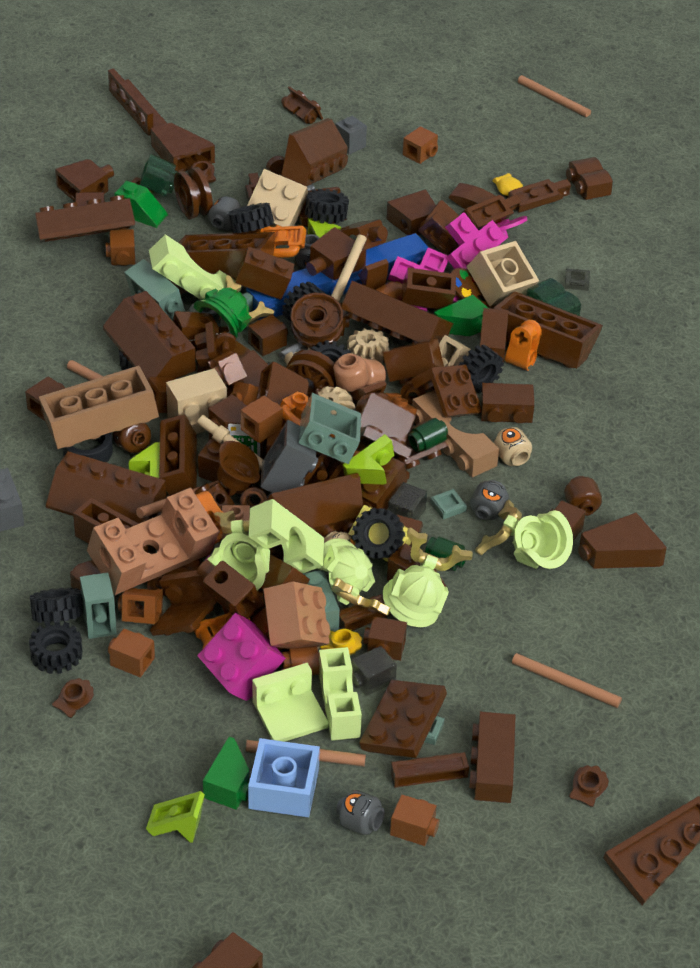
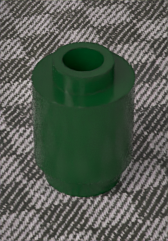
[407,418,448,453]
[425,537,466,571]

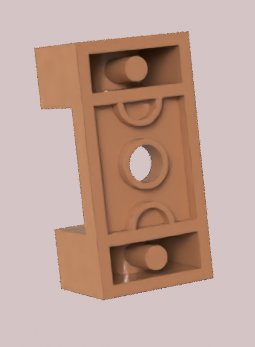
[87,488,219,595]

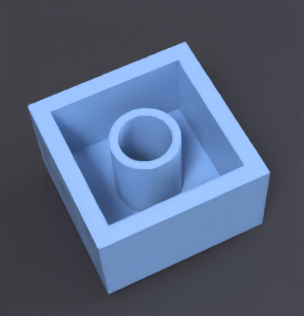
[248,738,320,817]

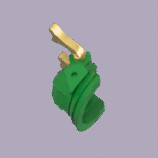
[193,275,274,338]

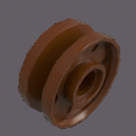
[174,167,213,220]
[291,293,343,348]
[286,350,337,396]

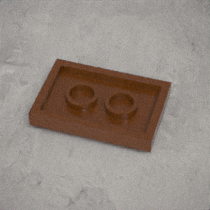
[359,680,447,758]

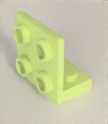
[252,663,329,742]

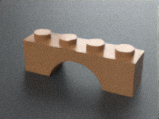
[412,390,499,477]

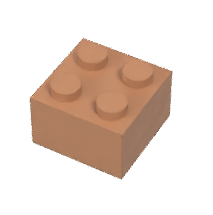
[264,582,330,649]

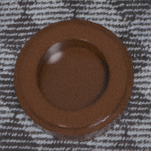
[266,156,285,176]

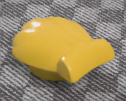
[492,173,523,196]
[320,629,362,656]

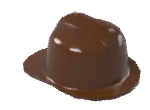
[217,441,260,496]

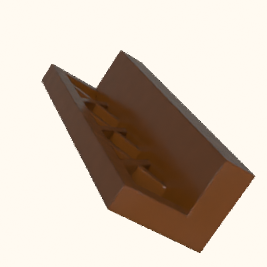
[108,68,168,136]

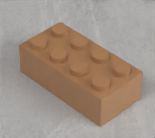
[39,366,159,449]

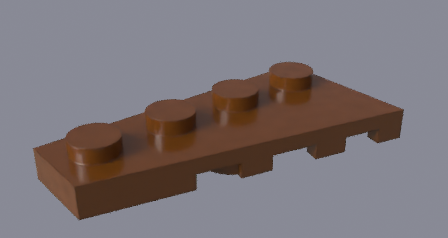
[603,796,700,906]

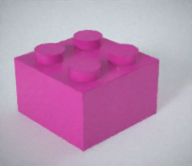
[197,613,286,701]

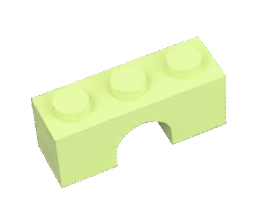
[249,499,324,573]
[319,647,362,740]

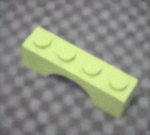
[149,235,239,300]

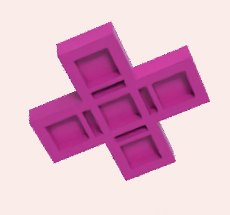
[445,213,507,269]
[388,248,459,312]

